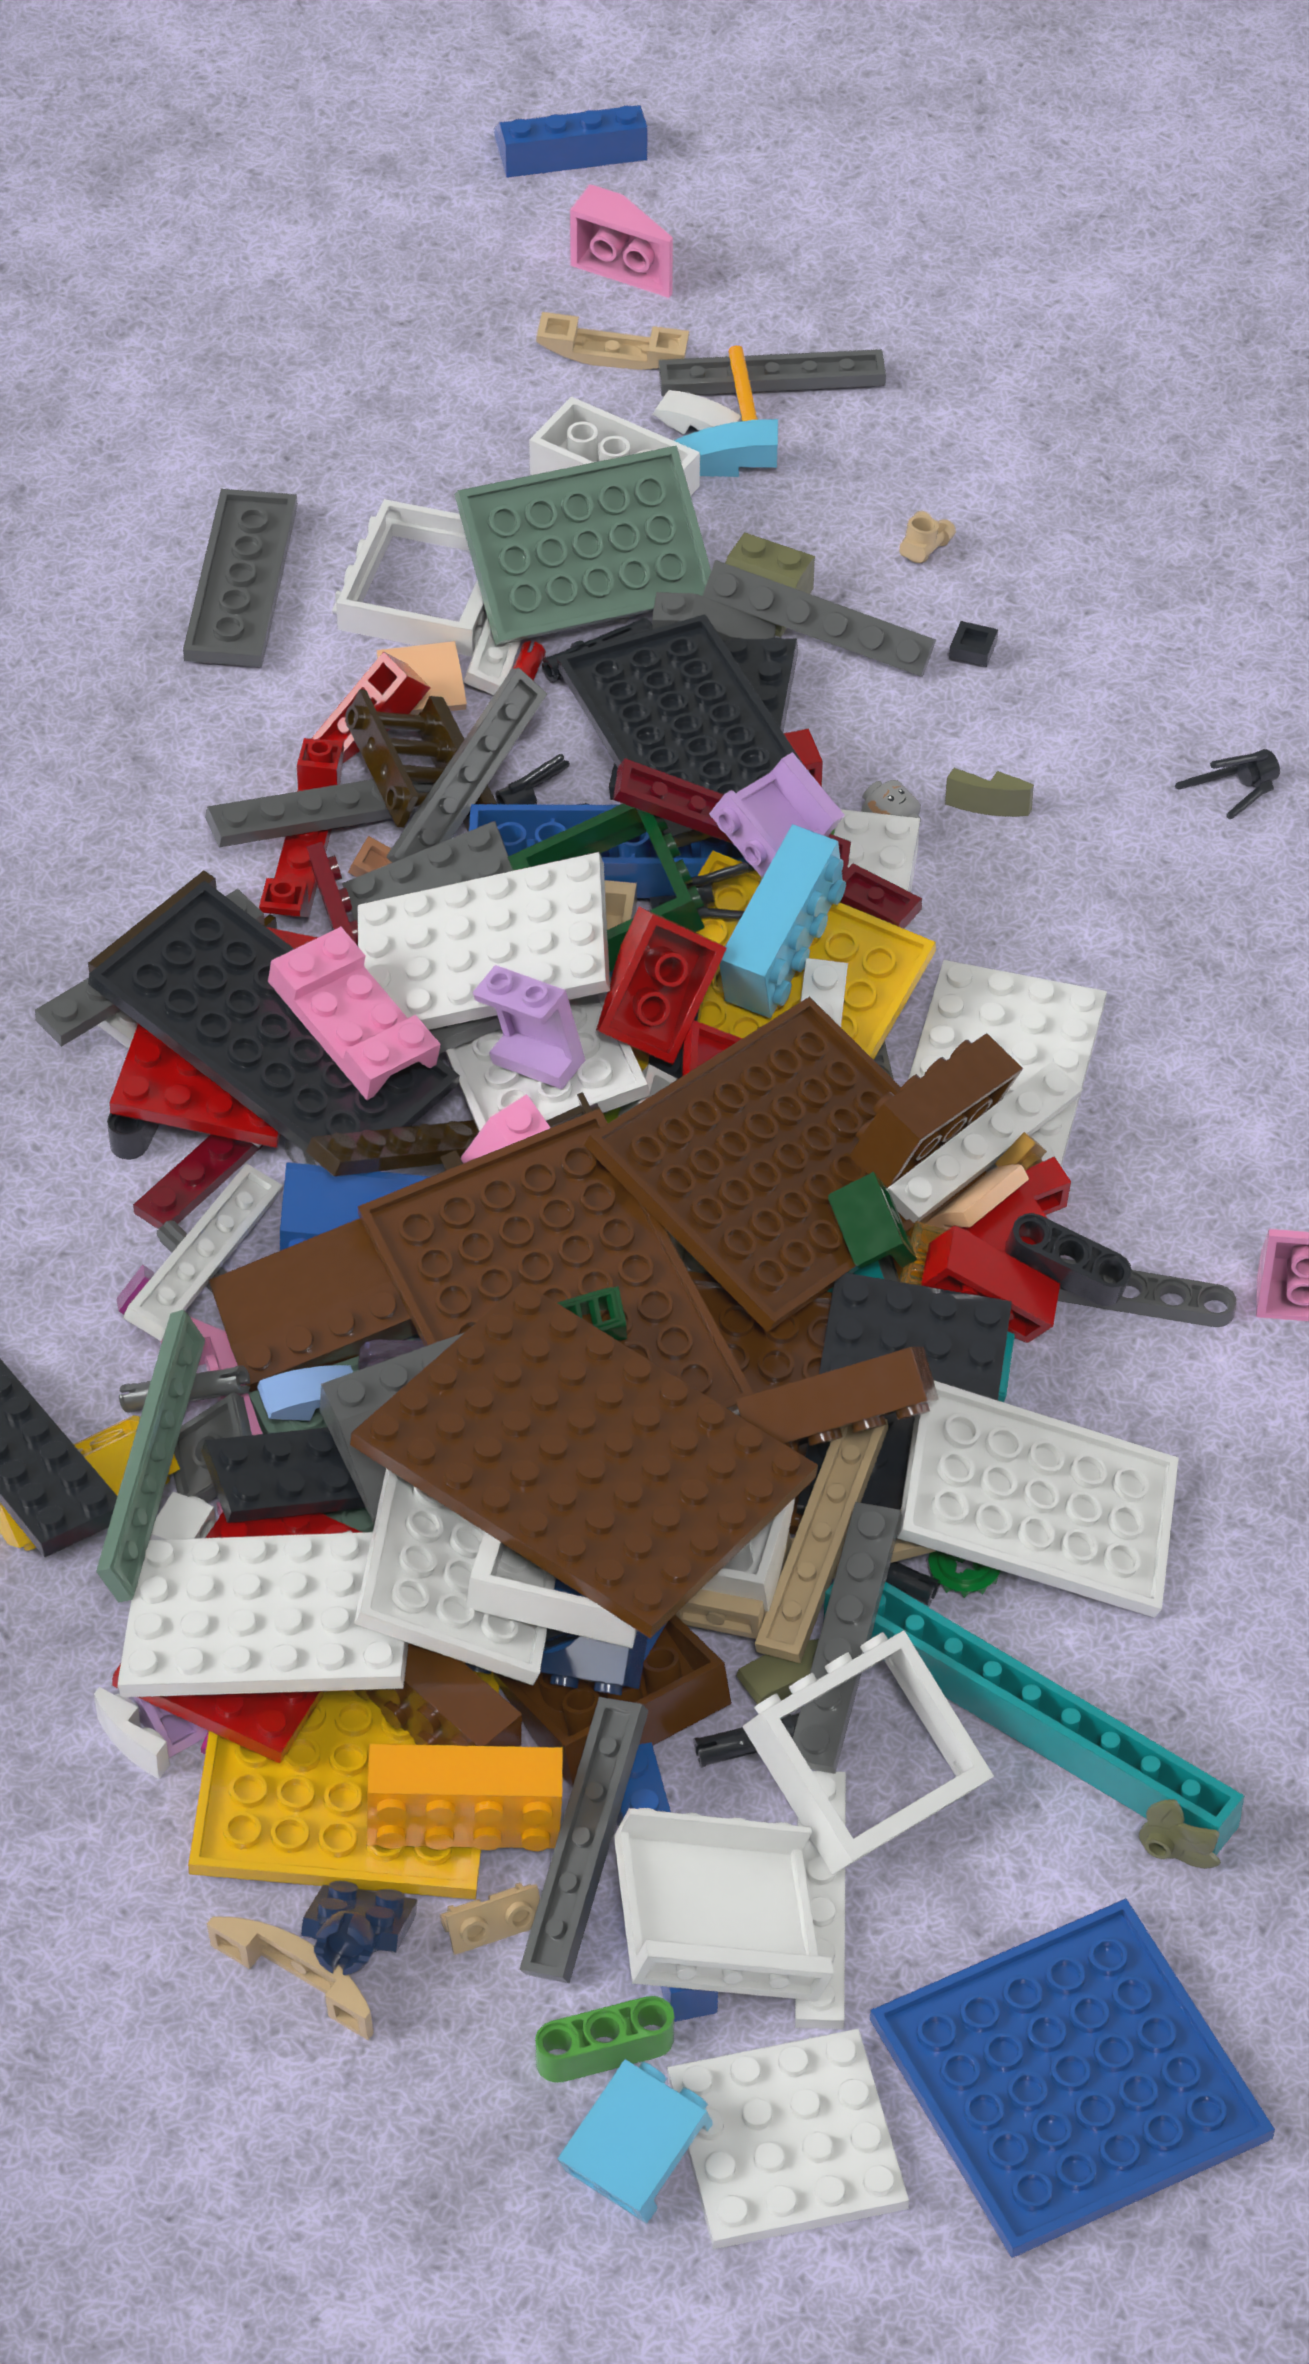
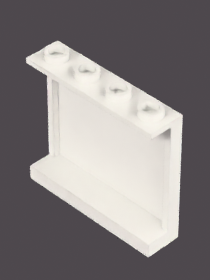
[614,1808,834,2001]

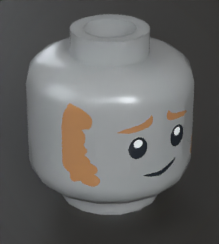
[861,780,921,821]

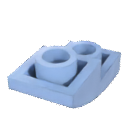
[257,1365,353,1421]

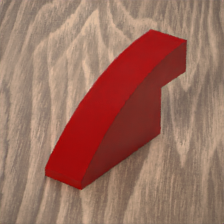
[962,1156,1071,1252]

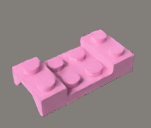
[268,927,441,1100]

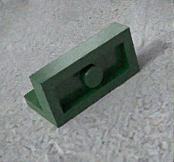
[828,1171,917,1268]

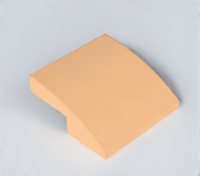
[376,641,467,715]
[923,1164,1029,1238]

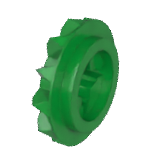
[928,1550,1001,1598]

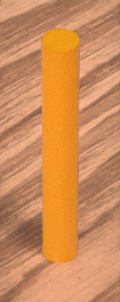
[728,346,757,421]

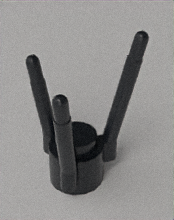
[1175,749,1280,819]
[495,754,590,805]
[686,862,755,920]

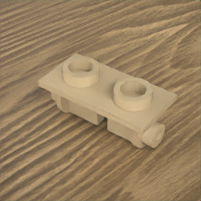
[440,1882,540,1955]

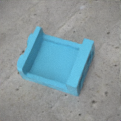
[557,2059,713,2224]

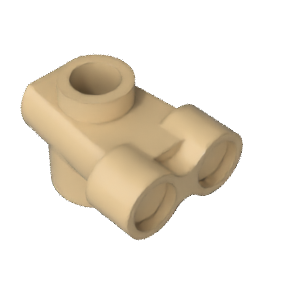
[899,511,956,563]

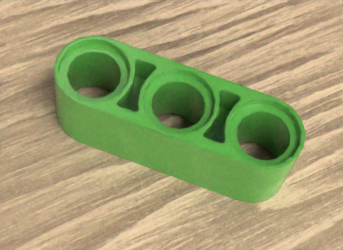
[535,1996,674,2083]

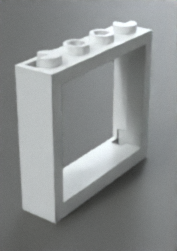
[332,499,487,657]
[466,1532,637,1648]
[742,1630,994,1875]

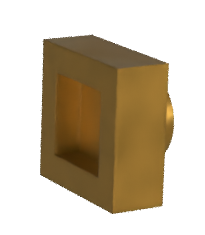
[995,1132,1047,1170]

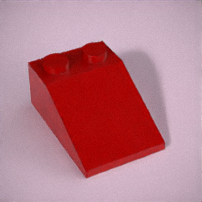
[596,906,727,1064]

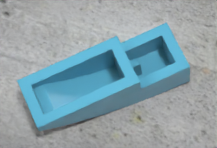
[674,419,778,477]

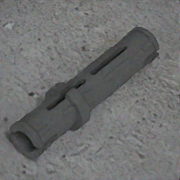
[119,1365,250,1413]

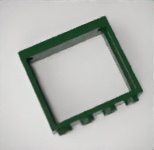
[507,804,705,972]

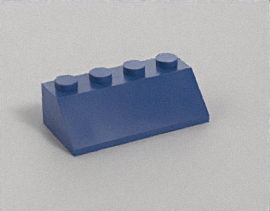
[494,105,648,178]
[280,1162,431,1251]

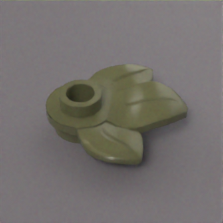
[1139,1799,1221,1869]

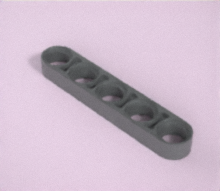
[1058,1258,1237,1327]

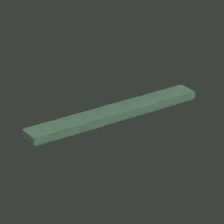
[96,1310,205,1603]

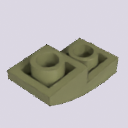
[945,768,1034,817]
[736,1639,819,1705]

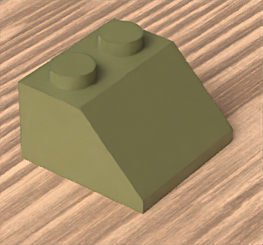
[725,532,815,638]

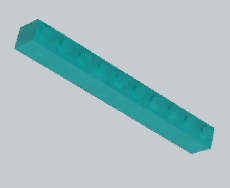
[823,1582,1245,1856]

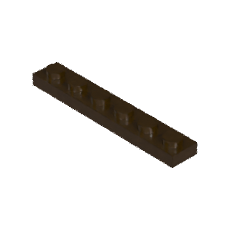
[305,1120,479,1177]

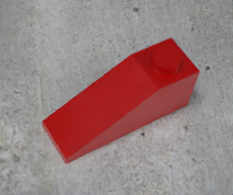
[311,651,431,764]

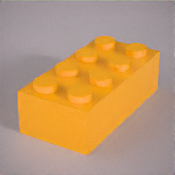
[367,1744,562,1851]

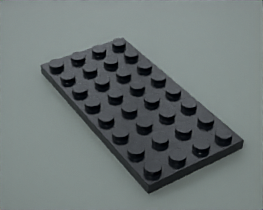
[557,614,806,848]
[88,880,460,1162]

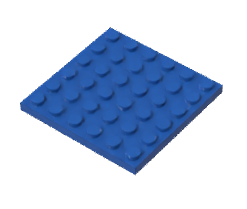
[870,1898,1275,2258]

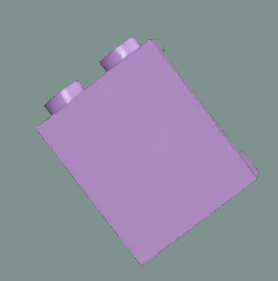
[709,752,845,877]
[473,965,586,1089]

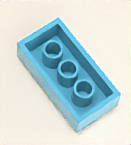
[719,824,846,1018]

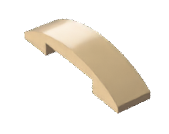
[536,312,689,370]
[207,1917,374,2040]

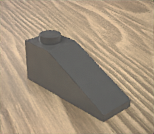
[652,592,776,641]

